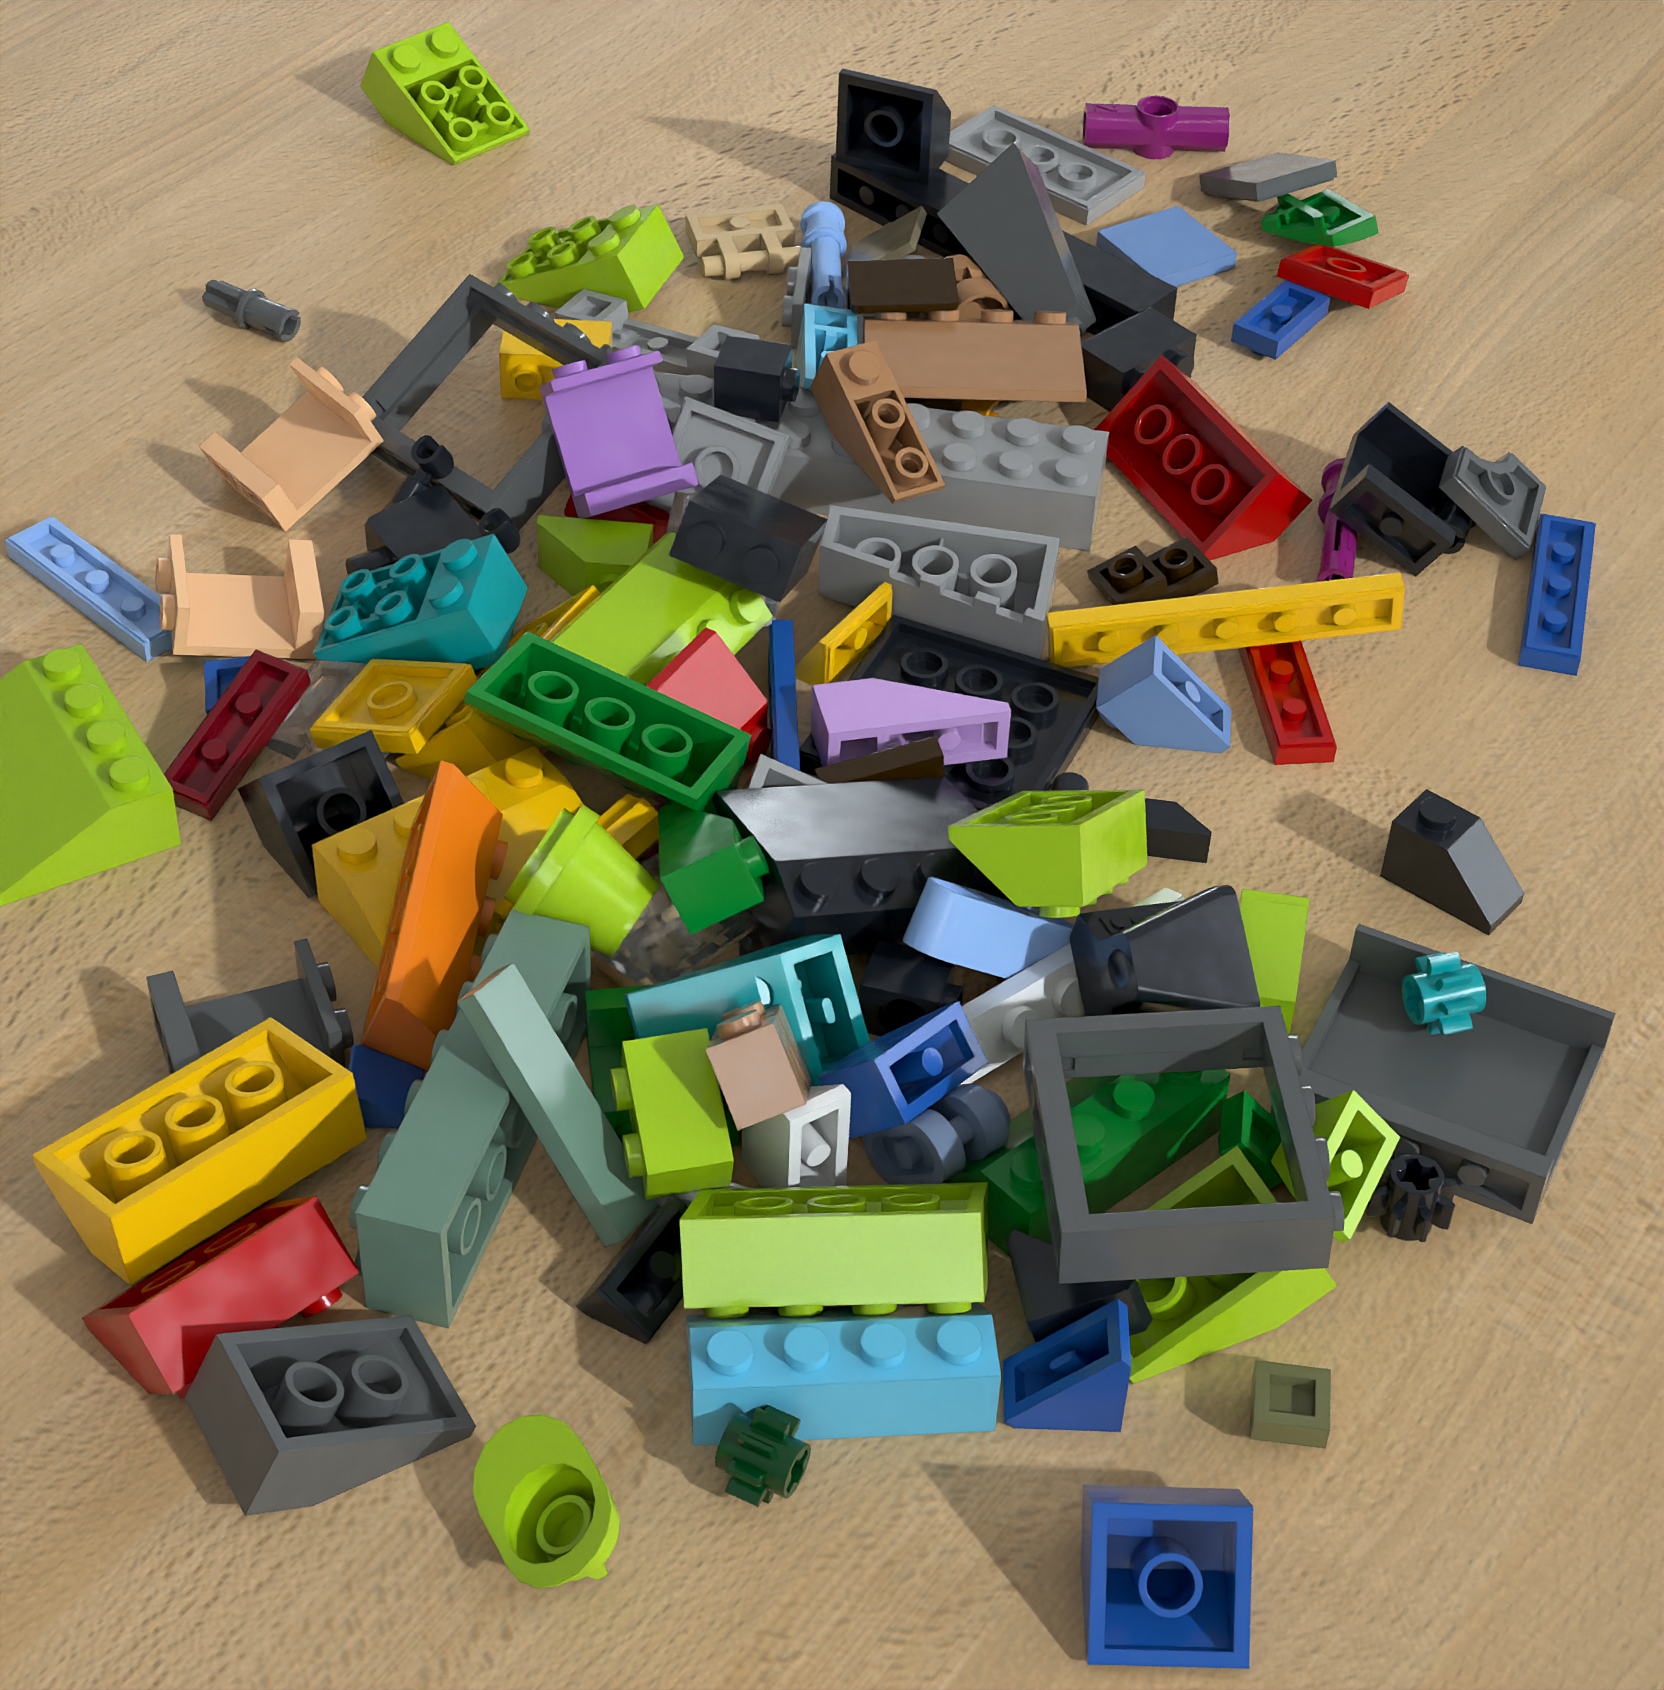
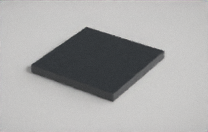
[799,615,1100,811]

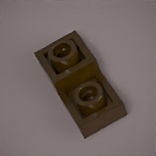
[1087,537,1219,605]

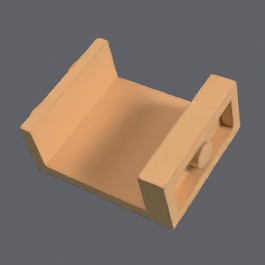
[199,357,384,532]
[155,534,324,659]

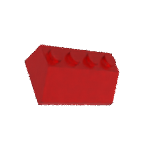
[1094,355,1312,560]

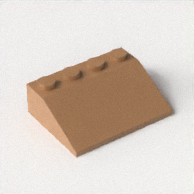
[862,309,1087,402]

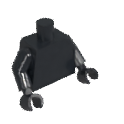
[345,435,521,576]

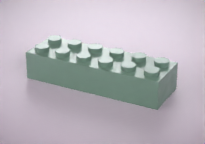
[349,909,591,1329]

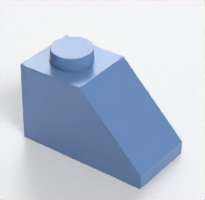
[1096,635,1231,753]

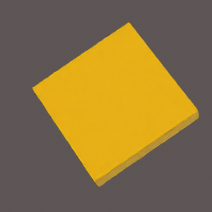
[309,659,477,754]

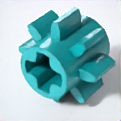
[1402,952,1486,1036]

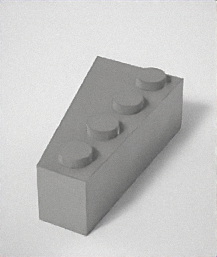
[819,505,1060,659]

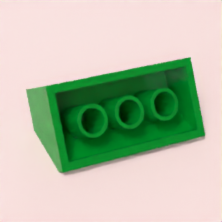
[464,631,752,816]
[944,1069,1231,1257]

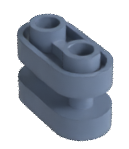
[863,1083,1010,1185]

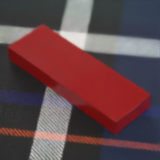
[1238,641,1337,765]

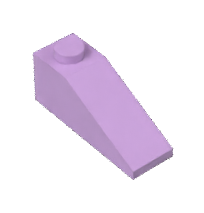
[811,678,1011,767]

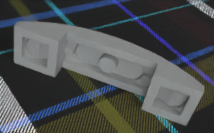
[554,289,760,378]

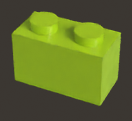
[610,1028,734,1200]

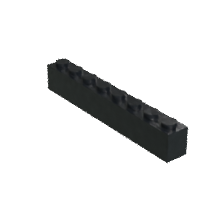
[830,153,1178,336]

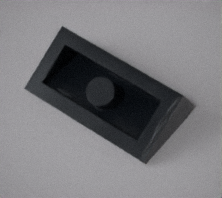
[576,1193,688,1344]

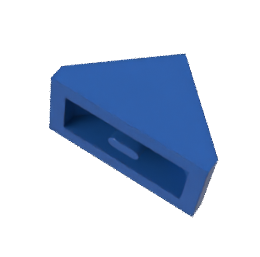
[1003,1299,1131,1432]

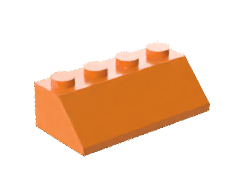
[360,760,508,1073]

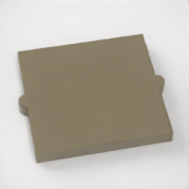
[842,206,927,289]

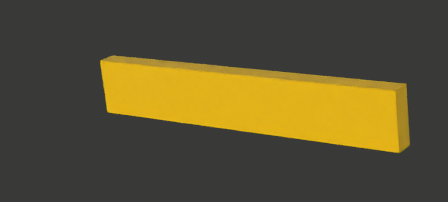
[1047,572,1405,668]

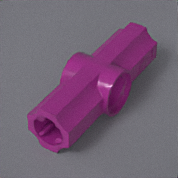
[1082,95,1230,160]

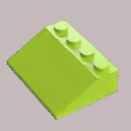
[0,643,181,907]

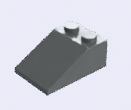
[185,1315,476,1516]

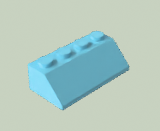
[686,1302,1001,1445]

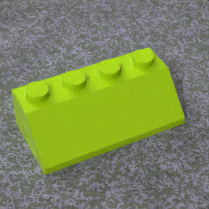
[550,532,773,686]
[948,789,1148,918]
[680,1182,988,1319]

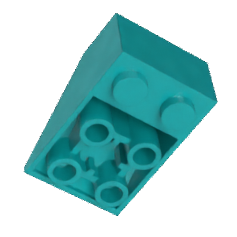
[313,534,528,670]
[624,934,870,1092]

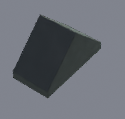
[1006,1229,1153,1342]

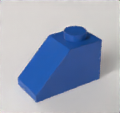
[817,1001,989,1139]

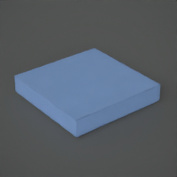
[1096,206,1237,287]

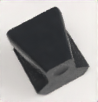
[1069,885,1260,1016]

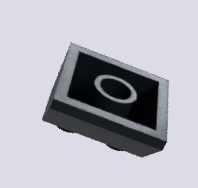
[835,68,951,184]
[237,730,404,898]

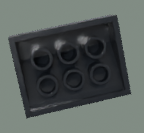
[712,777,1011,955]

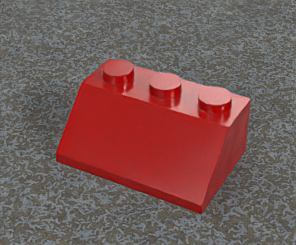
[82,1196,360,1399]

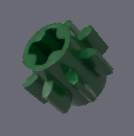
[715,1405,811,1507]

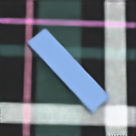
[5,516,172,662]

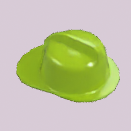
[473,1414,621,1589]

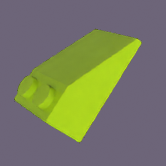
[1129,1146,1337,1384]

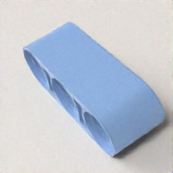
[903,877,1074,979]

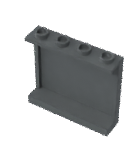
[1270,924,1616,1224]

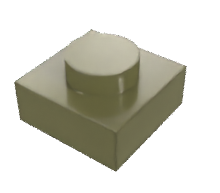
[1250,1360,1331,1449]

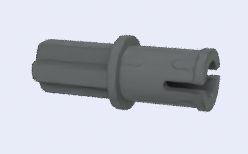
[202,279,301,342]

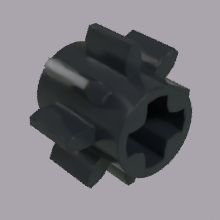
[1366,1153,1457,1242]

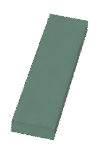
[457,963,659,1247]

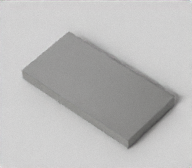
[945,105,1146,226]

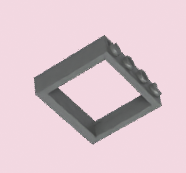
[362,274,614,531]
[1023,1006,1345,1284]

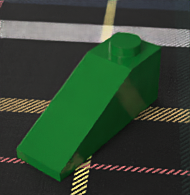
[658,803,769,935]

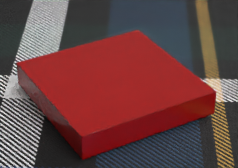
[1276,244,1409,309]

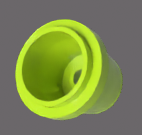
[504,804,661,959]

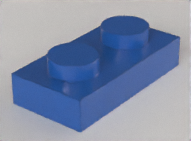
[1231,280,1330,360]

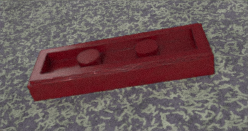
[164,649,311,821]

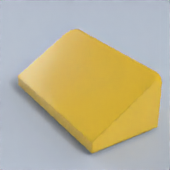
[795,582,893,686]

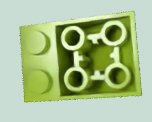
[360,21,531,166]
[494,204,684,313]

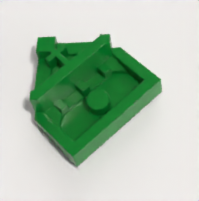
[1261,189,1379,246]

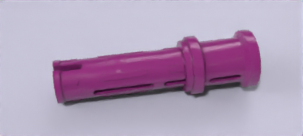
[1317,458,1358,582]

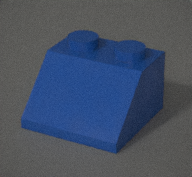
[1081,1485,1253,1669]

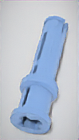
[800,201,847,308]

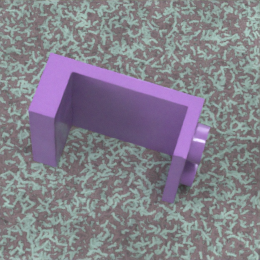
[539,345,699,518]

